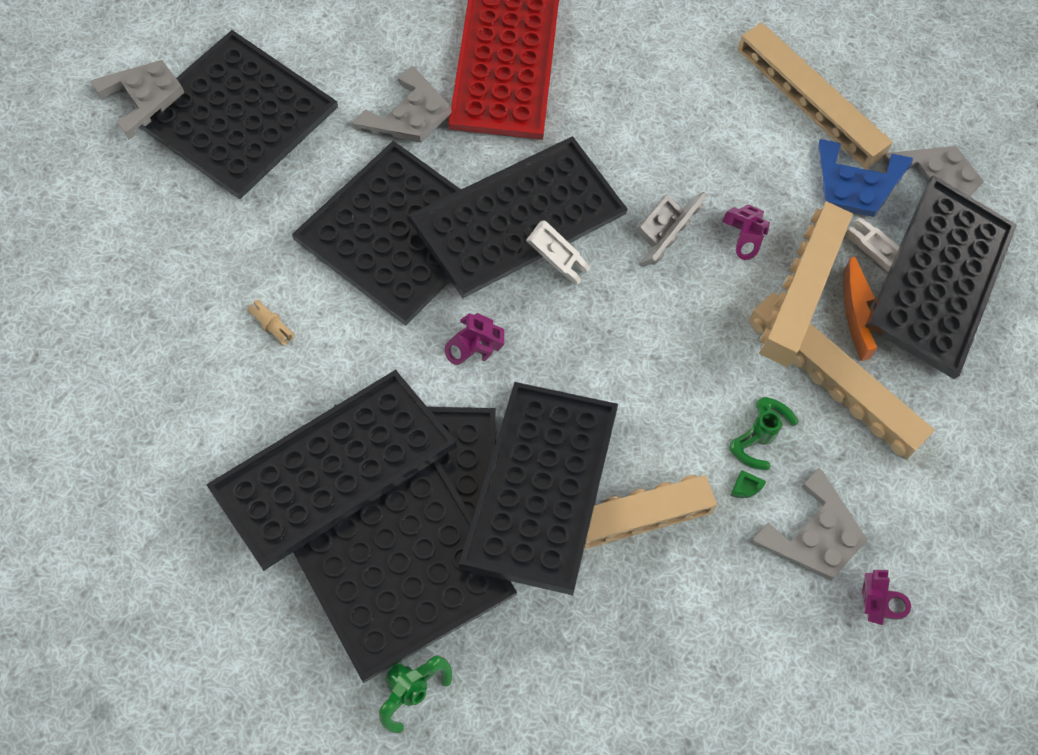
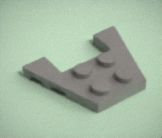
[90,60,184,140]
[352,66,452,143]
[883,146,984,196]
[751,468,868,580]

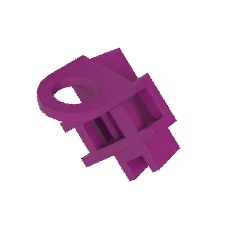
[722,204,770,260]
[444,313,504,365]
[862,570,911,625]

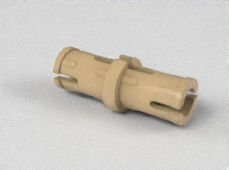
[247,300,295,345]

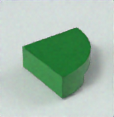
[730,470,767,498]

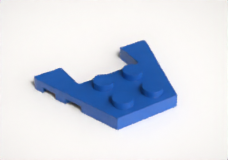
[818,139,913,217]

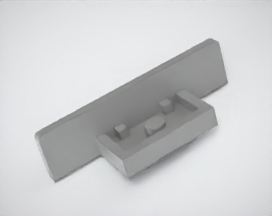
[635,192,707,267]

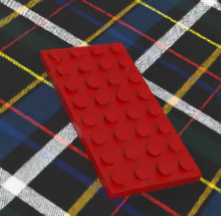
[449,0,559,140]

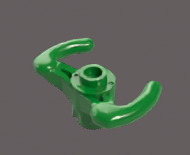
[729,397,799,471]
[379,655,452,733]

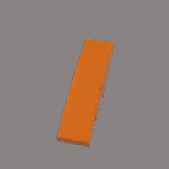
[843,257,877,361]

